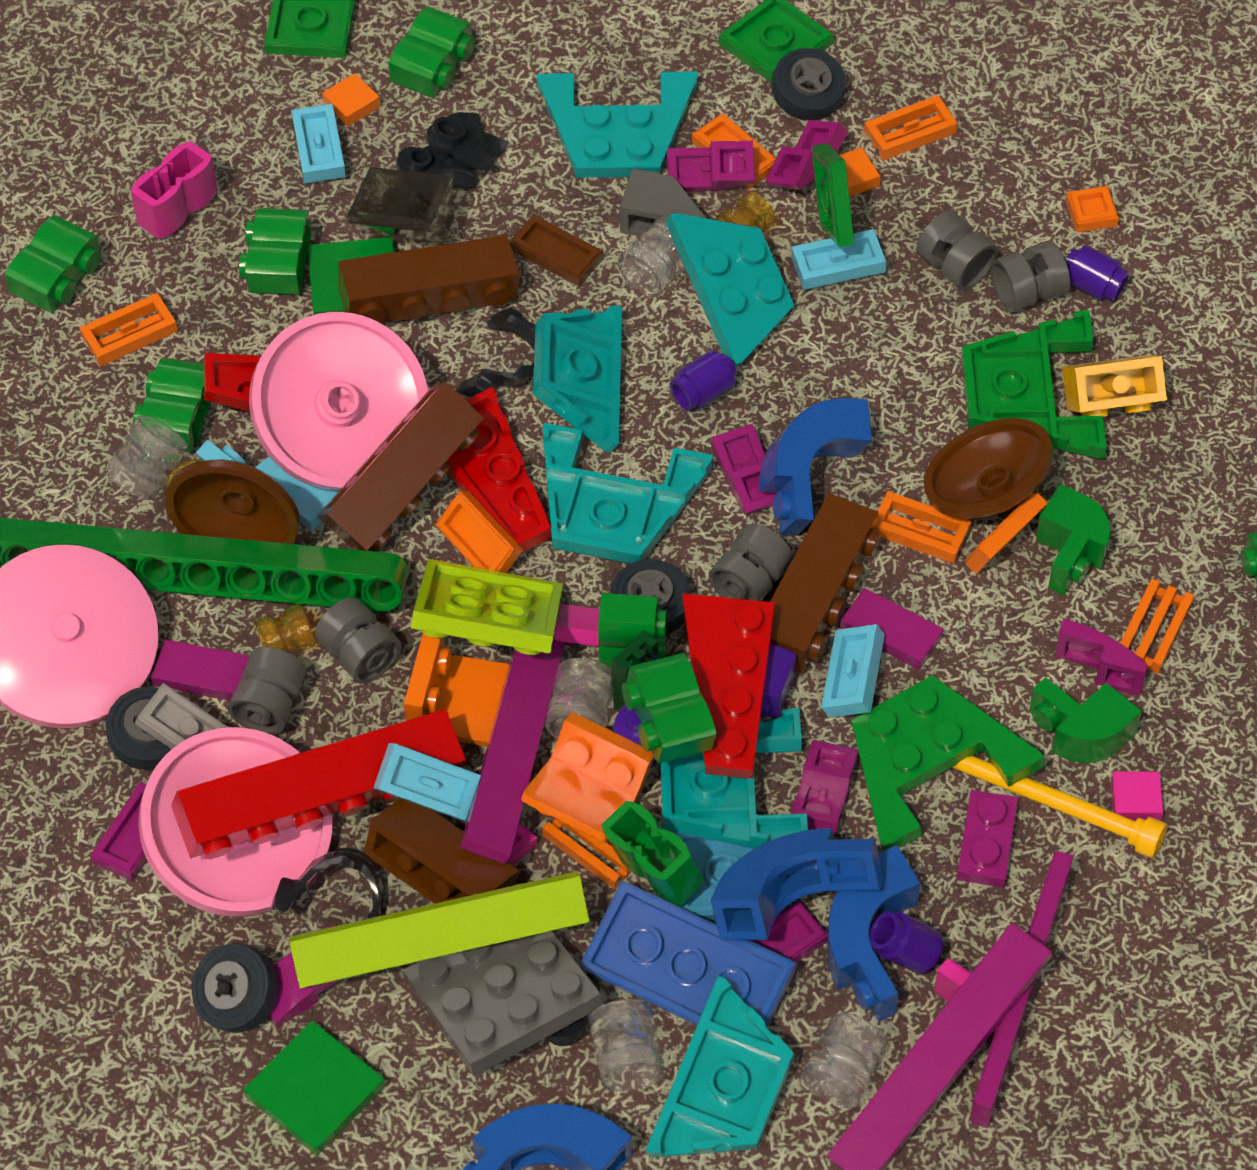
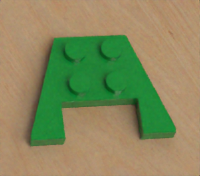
[961,310,1107,459]
[851,675,1045,851]

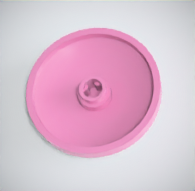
[249,312,428,491]
[0,545,158,728]
[138,727,333,917]

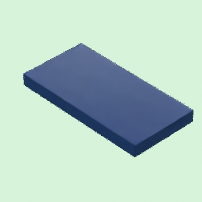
[579,880,798,1027]

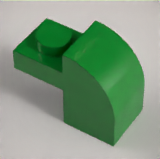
[1036,484,1110,596]
[1029,677,1142,763]

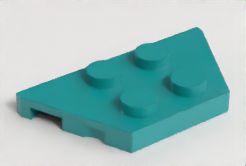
[665,213,794,368]
[533,305,622,453]
[645,976,794,1158]

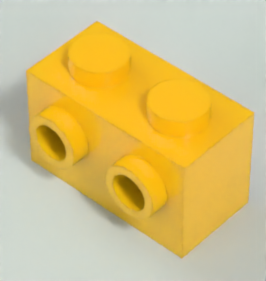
[1062,355,1167,417]

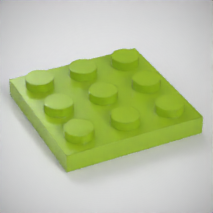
[411,559,563,655]

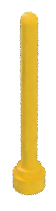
[952,756,1168,859]

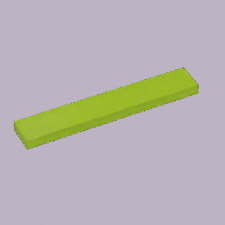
[289,871,589,988]

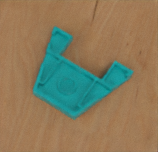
[537,71,698,178]
[543,423,713,563]
[661,708,808,849]

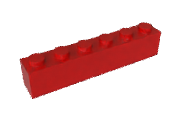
[171,709,466,859]

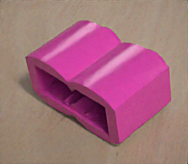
[131,141,217,239]

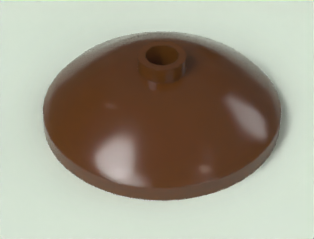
[924,418,1054,519]
[165,459,300,544]

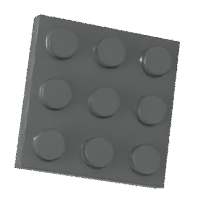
[402,931,603,1077]

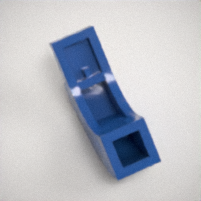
[759,398,872,536]
[711,828,883,940]
[827,845,920,1022]
[462,1104,632,1170]

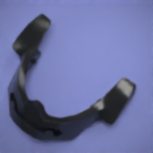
[455,307,536,396]
[271,848,385,919]

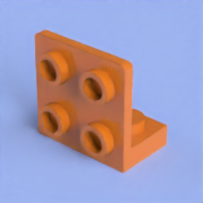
[404,634,509,747]
[521,712,654,842]

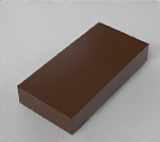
[509,214,604,287]

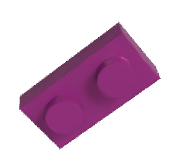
[956,790,1018,888]

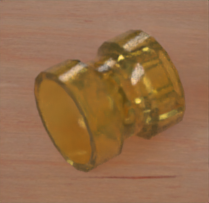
[715,191,775,233]
[255,604,315,652]

